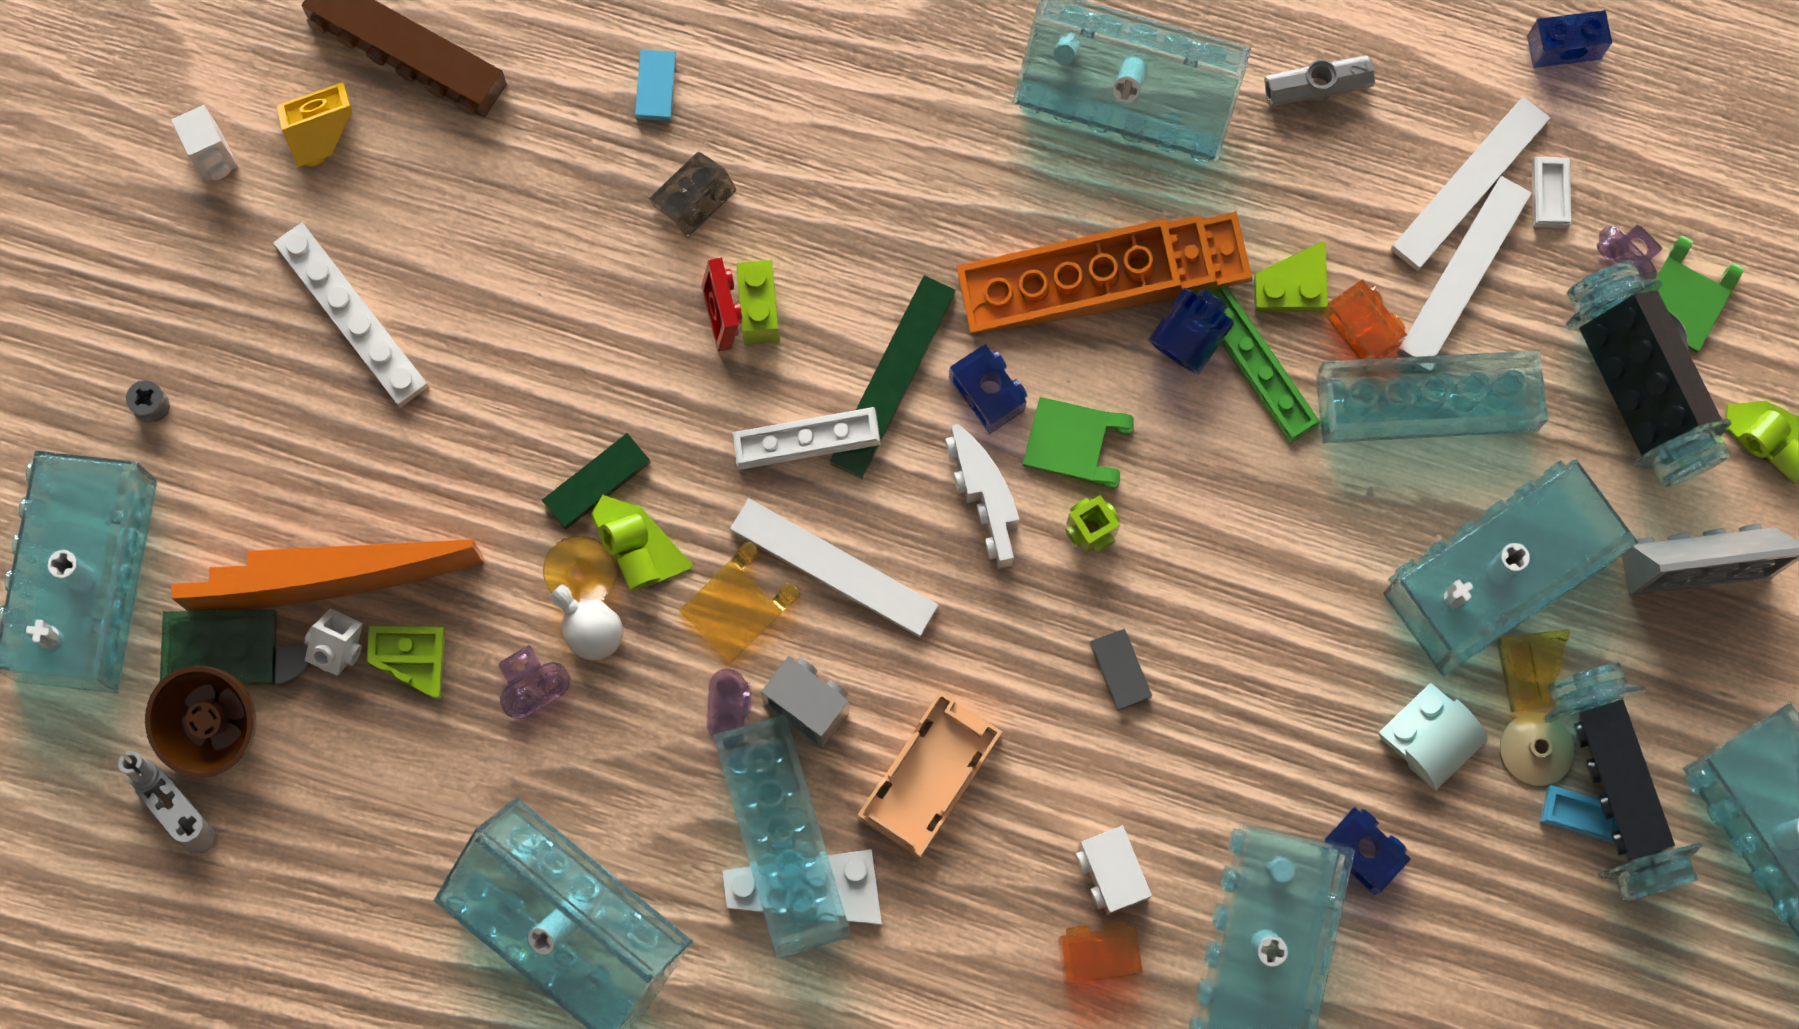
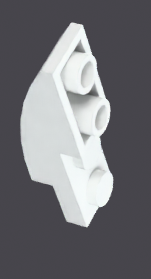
[945,424,1020,569]

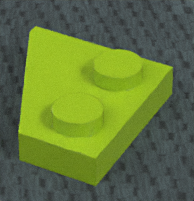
[1254,242,1328,312]
[367,626,445,700]

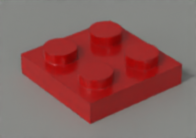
[701,257,743,352]

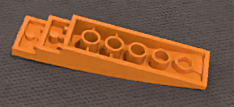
[956,211,1252,335]
[171,539,484,614]

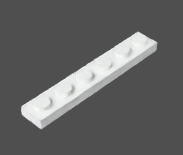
[273,222,429,408]

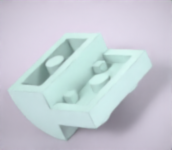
[1379,683,1488,791]

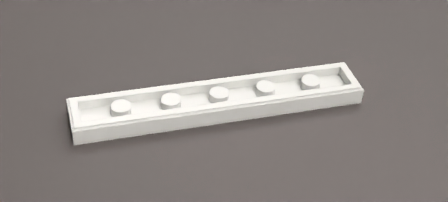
[1390,96,1551,272]
[1397,176,1532,369]
[730,498,939,638]

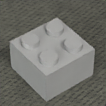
[761,656,849,748]

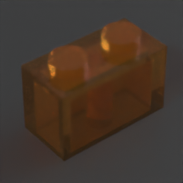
[1323,279,1407,369]
[1058,921,1143,984]

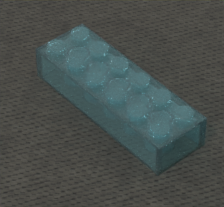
[1316,350,1548,443]
[713,714,850,959]

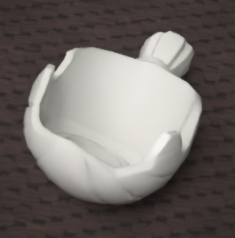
[549,584,623,661]

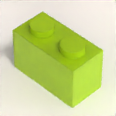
[736,260,780,345]

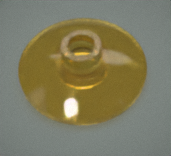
[543,535,617,603]

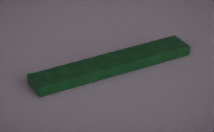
[830,275,956,479]

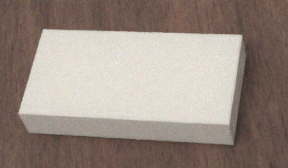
[1532,157,1571,229]

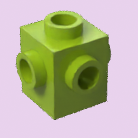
[1065,495,1120,554]

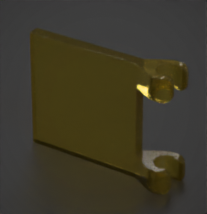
[679,542,800,663]

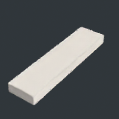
[732,407,881,470]

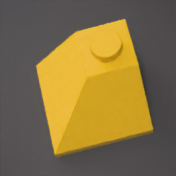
[277,82,352,167]

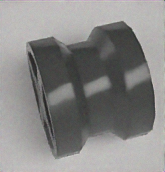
[126,380,170,423]

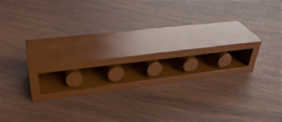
[301,0,507,118]

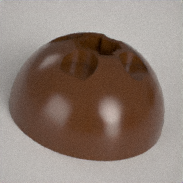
[145,666,256,778]

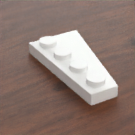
[722,849,882,926]

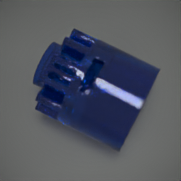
[1148,288,1234,375]

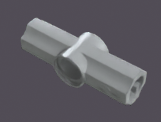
[1264,55,1375,107]

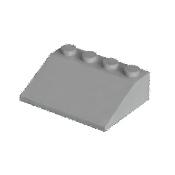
[1621,524,1799,596]

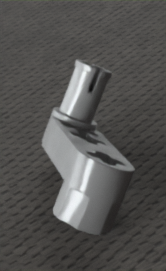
[118,751,216,853]

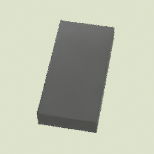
[1090,628,1152,711]

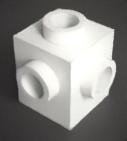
[304,608,363,676]

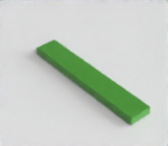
[1188,286,1321,444]

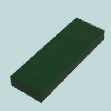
[542,433,651,530]

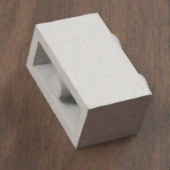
[171,105,238,182]
[1075,825,1152,916]

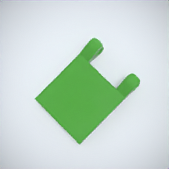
[1648,236,1744,353]
[1022,397,1134,489]

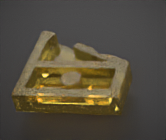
[1496,629,1570,713]

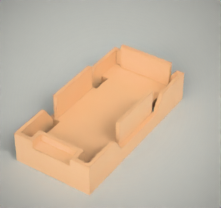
[858,691,1002,860]

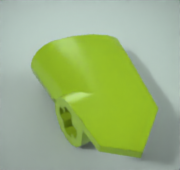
[1725,401,1799,484]
[591,495,693,592]

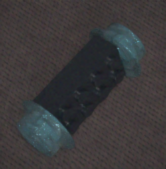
[1566,260,1732,488]
[1543,662,1703,903]

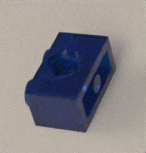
[1527,10,1613,68]
[949,344,1028,434]
[1319,807,1411,896]

